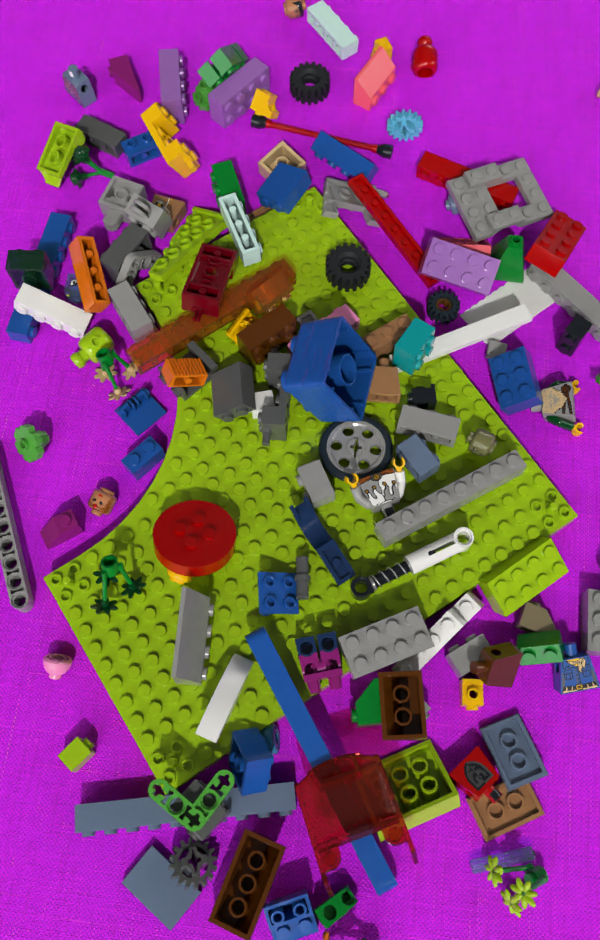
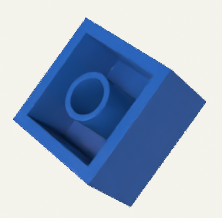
[228,727,274,796]

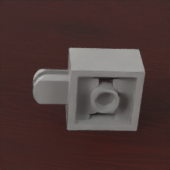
[98,175,148,231]
[123,193,173,239]

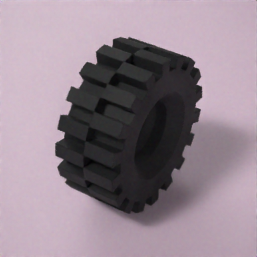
[290,61,330,105]
[325,243,371,292]

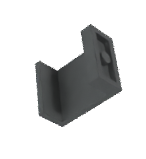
[158,340,219,401]

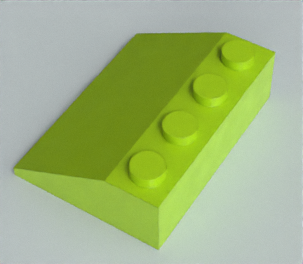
[352,739,460,842]

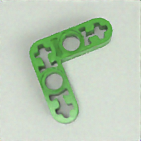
[148,770,235,832]

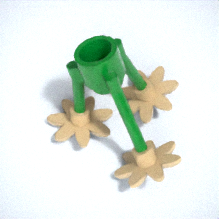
[94,348,141,401]

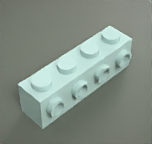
[307,0,359,60]
[218,192,263,267]

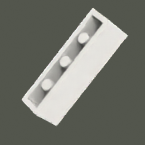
[14,283,93,338]

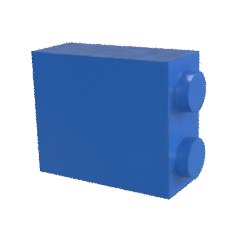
[257,162,312,214]

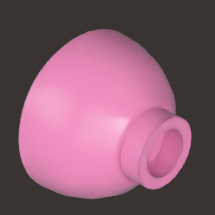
[43,653,73,680]

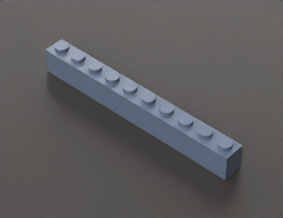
[75,782,297,837]

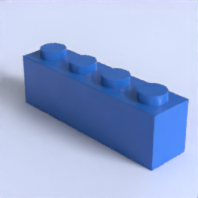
[310,131,379,182]

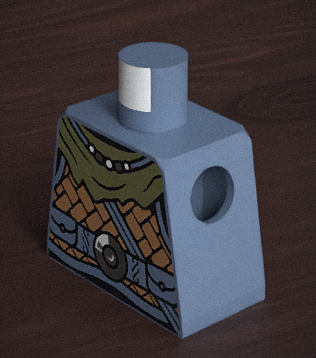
[62,64,97,108]

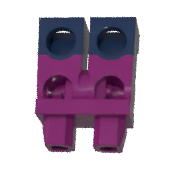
[295,631,343,694]

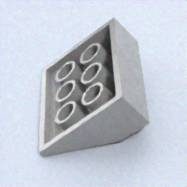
[171,587,214,686]

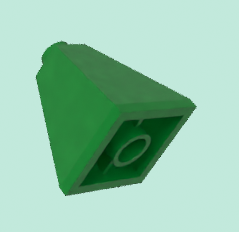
[490,235,526,283]

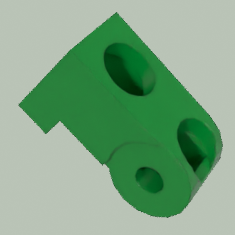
[313,885,358,929]

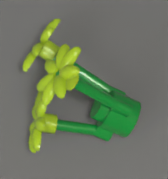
[485,855,548,918]

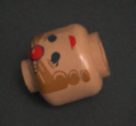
[87,487,117,517]

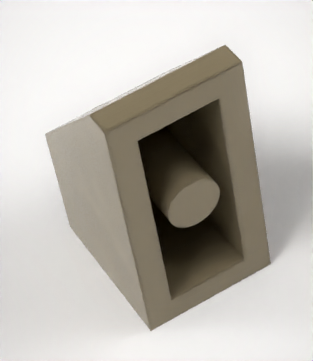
[515,601,557,633]

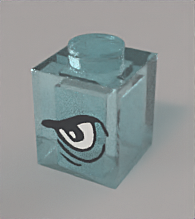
[64,273,82,303]

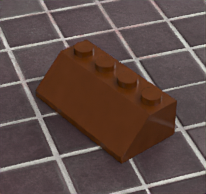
[208,828,287,940]

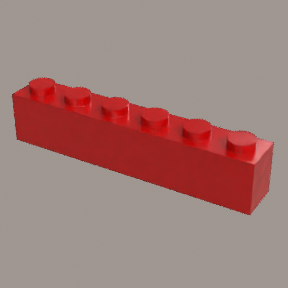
[416,151,519,211]

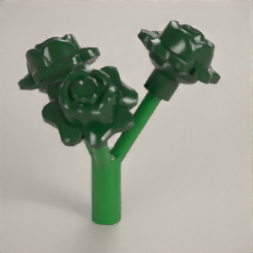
[70,145,114,189]

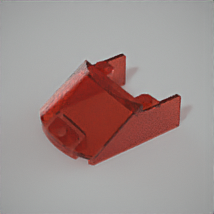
[294,753,418,897]

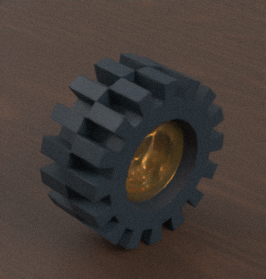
[426,290,460,325]

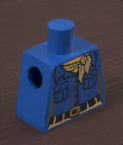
[553,642,600,695]

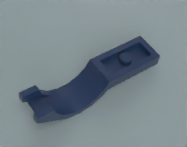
[289,496,356,586]

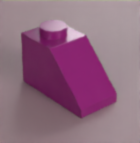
[40,509,84,550]

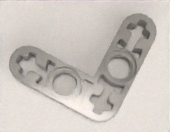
[114,249,162,286]

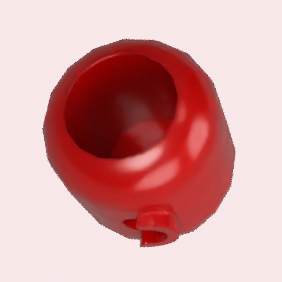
[411,35,438,78]

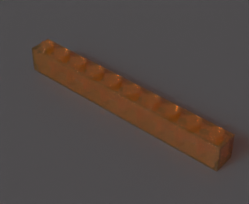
[126,258,296,375]

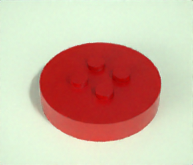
[153,500,236,577]

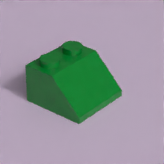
[350,678,382,728]

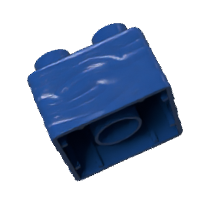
[281,316,377,422]

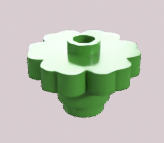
[192,79,216,111]
[14,423,49,463]

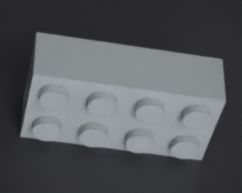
[337,606,435,680]

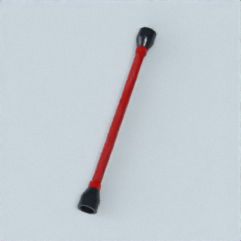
[251,114,394,159]

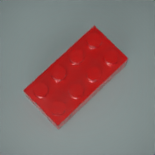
[524,210,586,278]

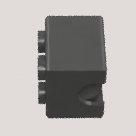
[171,780,231,841]

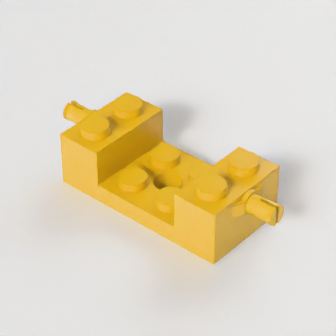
[140,102,200,178]

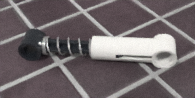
[350,527,474,601]

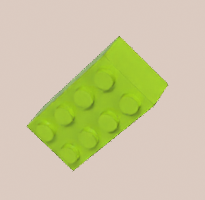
[478,535,569,617]

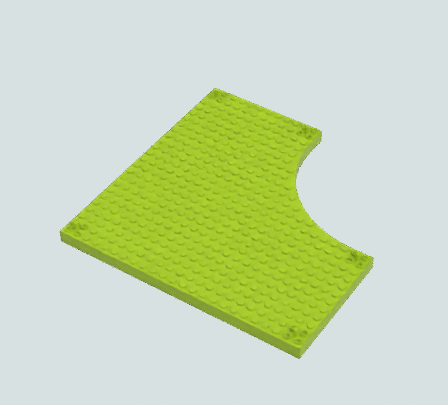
[43,187,578,795]

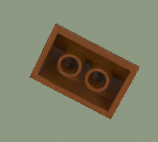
[378,670,427,741]

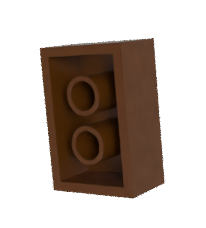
[236,303,297,368]

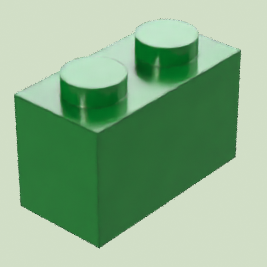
[516,630,564,666]

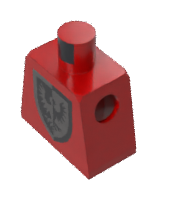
[449,746,503,804]

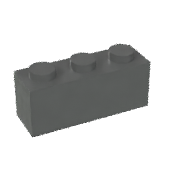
[75,114,127,159]

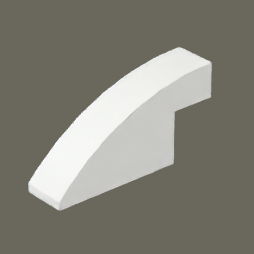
[195,653,254,743]

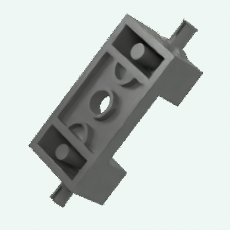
[258,348,292,446]

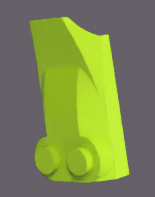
[36,121,85,188]

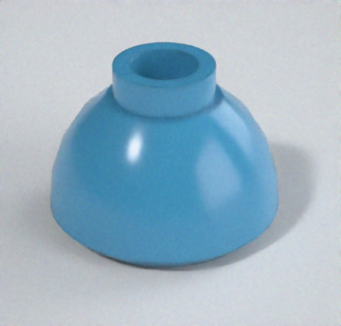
[260,723,280,754]

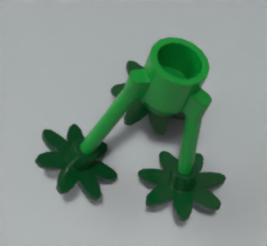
[90,555,147,615]

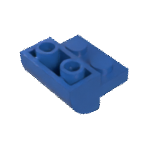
[263,889,319,940]

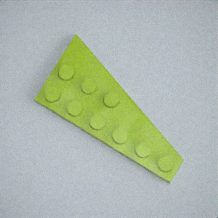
[148,206,227,282]

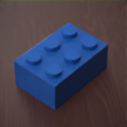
[488,346,544,415]

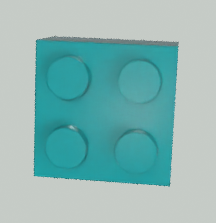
[392,317,436,375]

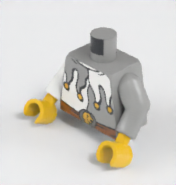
[344,457,406,518]

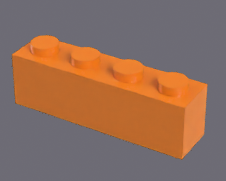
[68,236,111,313]

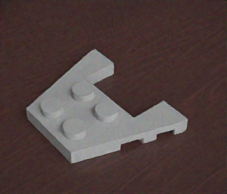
[322,178,380,227]

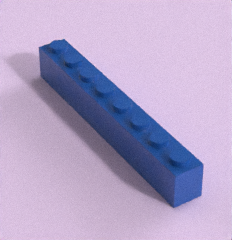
[6,212,76,344]

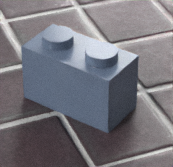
[395,434,440,483]

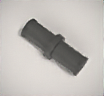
[294,556,311,600]

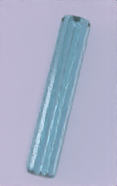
[470,846,536,874]

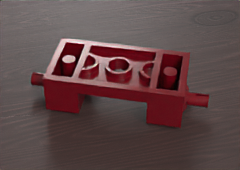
[182,243,238,322]

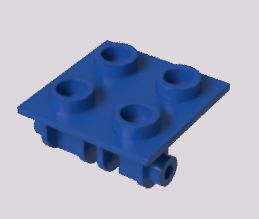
[115,388,167,436]
[257,572,299,616]

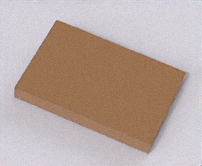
[465,781,545,842]

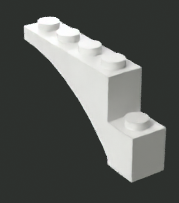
[391,591,485,672]

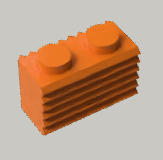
[161,358,208,387]

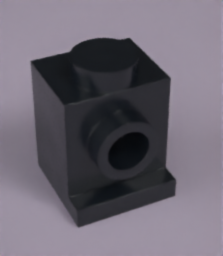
[407,384,437,410]

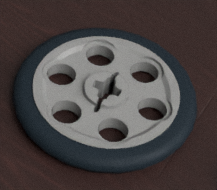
[319,416,393,482]

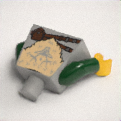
[531,380,584,436]

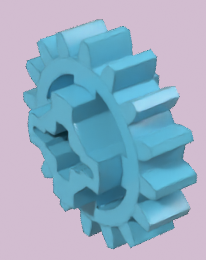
[387,109,423,142]

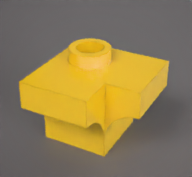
[250,88,280,119]

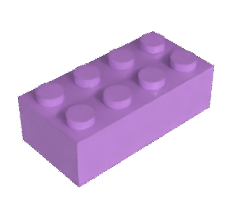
[158,48,188,124]
[208,57,270,129]
[418,237,501,296]

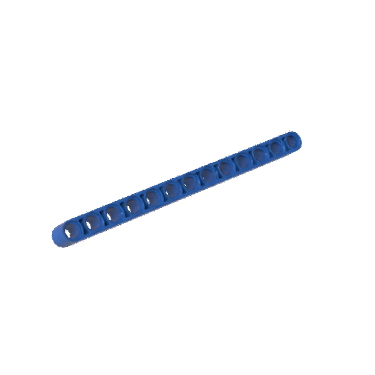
[244,626,398,896]

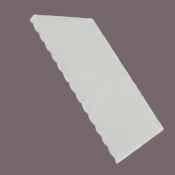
[460,268,555,346]

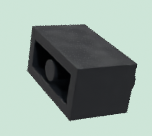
[555,314,593,357]

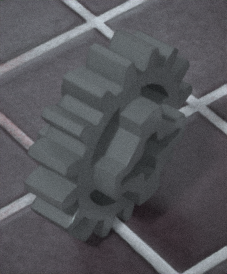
[168,837,218,891]

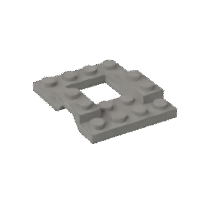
[446,157,554,242]

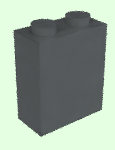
[211,361,256,422]

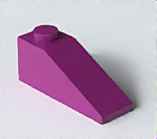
[107,54,142,103]

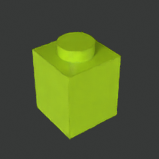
[58,737,96,772]

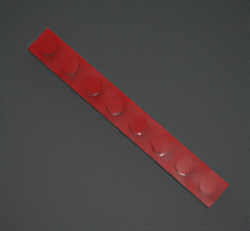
[347,173,441,289]

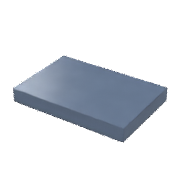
[479,713,549,792]
[121,845,202,931]

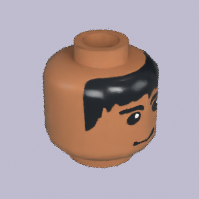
[283,0,307,19]

